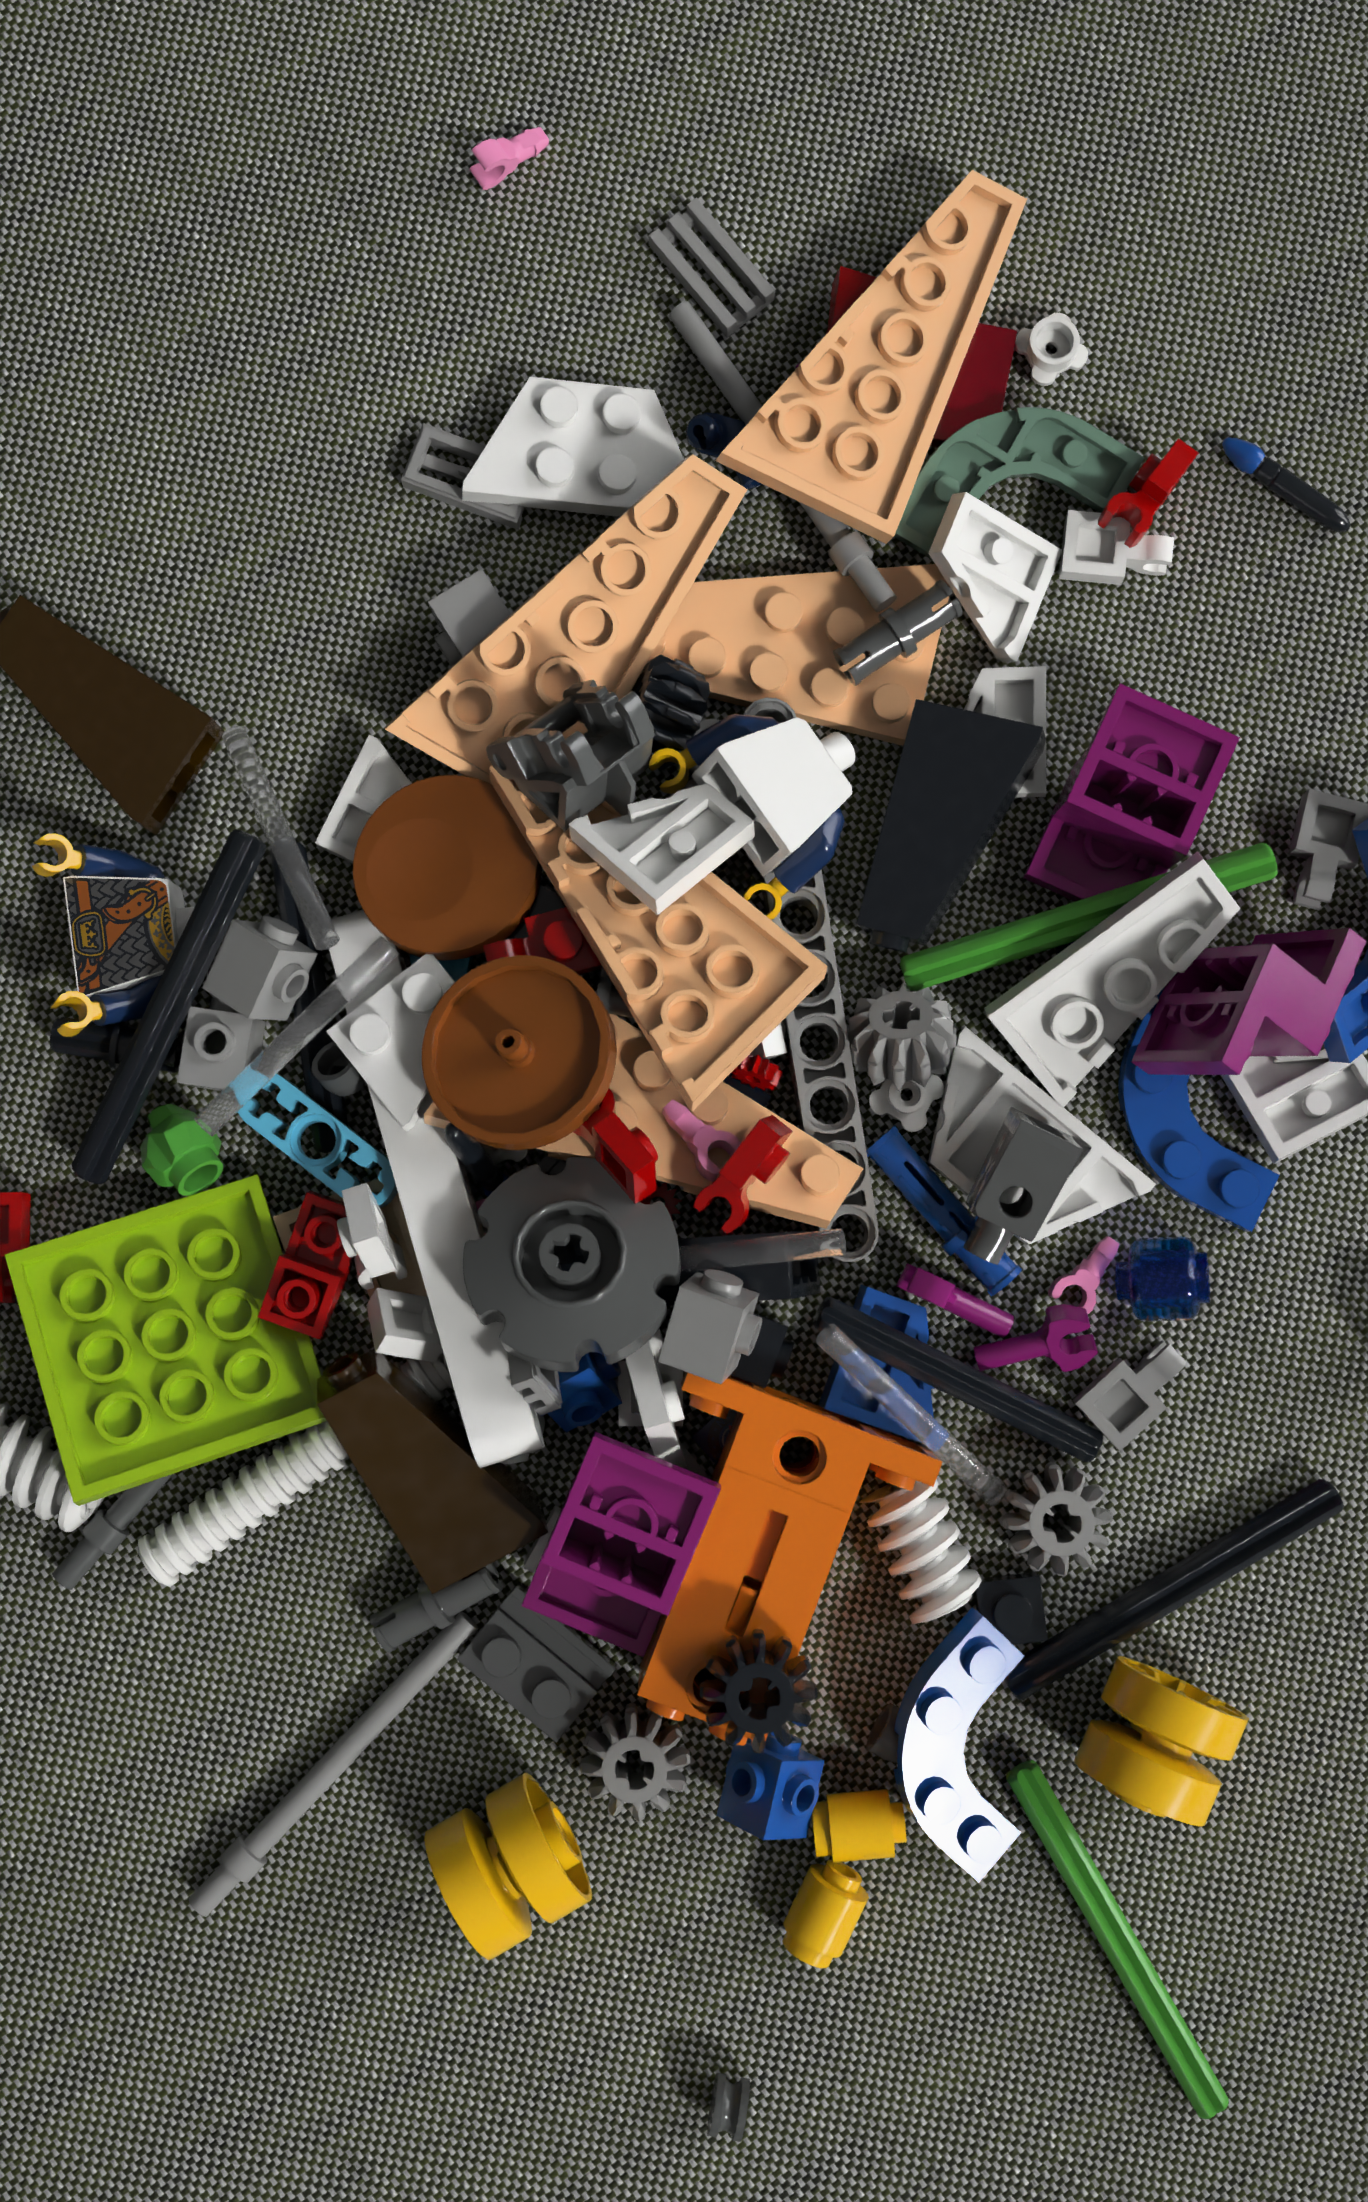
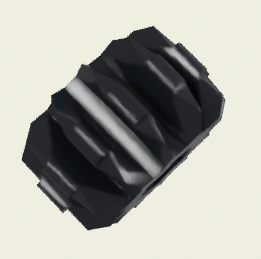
[630,654,710,770]
[700,1629,818,1754]

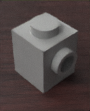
[428,568,511,667]
[202,916,318,1021]
[177,998,266,1094]
[658,1269,762,1384]

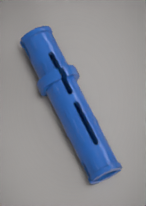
[866,1126,1022,1296]

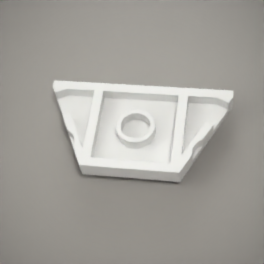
[462,377,684,517]
[927,1027,1156,1245]

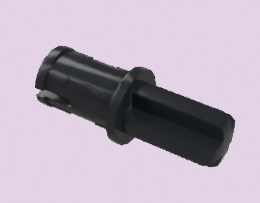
[50,1017,183,1074]

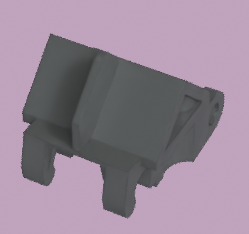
[486,680,656,831]

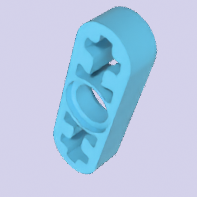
[236,1071,398,1208]

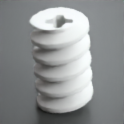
[0,1404,105,1532]
[859,1479,982,1624]

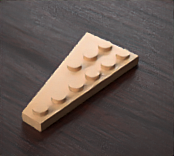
[715,170,1027,544]
[385,454,748,784]
[647,564,950,746]
[489,765,828,1113]
[423,1014,863,1229]

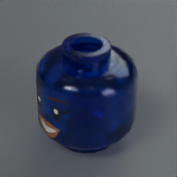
[1115,1236,1210,1322]

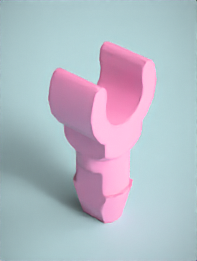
[469,127,549,190]
[662,1099,741,1182]
[1048,1236,1119,1314]

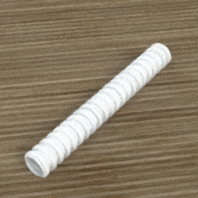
[138,1352,454,1587]

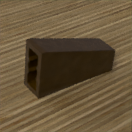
[0,595,225,836]
[317,1349,549,1594]

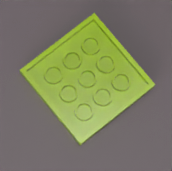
[5,1174,327,1506]

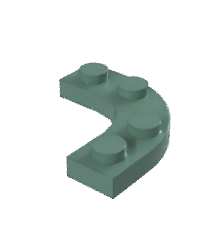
[894,407,1144,560]

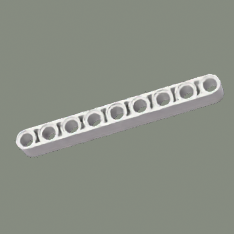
[323,910,545,1468]

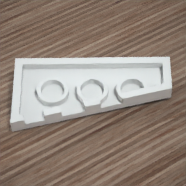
[984,852,1240,1107]

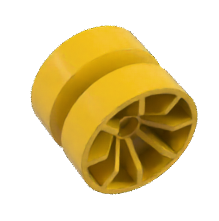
[1074,1656,1249,1827]
[424,1772,592,1960]

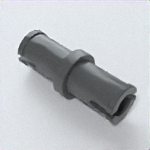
[833,579,963,686]
[370,1563,503,1653]

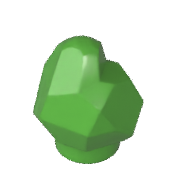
[140,1104,223,1196]

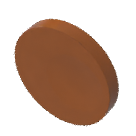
[353,775,542,961]
[422,955,617,1150]

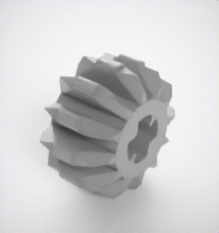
[847,981,956,1091]
[1000,1462,1113,1576]
[580,1703,691,1821]

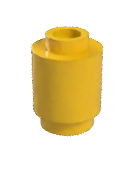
[812,1789,907,1863]
[782,1860,869,1968]

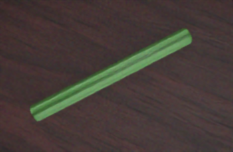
[900,843,1278,991]
[1006,1760,1229,2119]

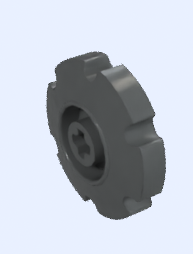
[463,1157,681,1372]

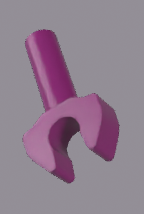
[896,1263,1014,1338]
[973,1304,1098,1372]

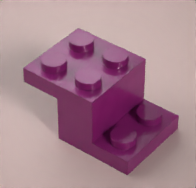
[1023,683,1240,902]
[1131,928,1367,1075]
[521,1432,721,1657]

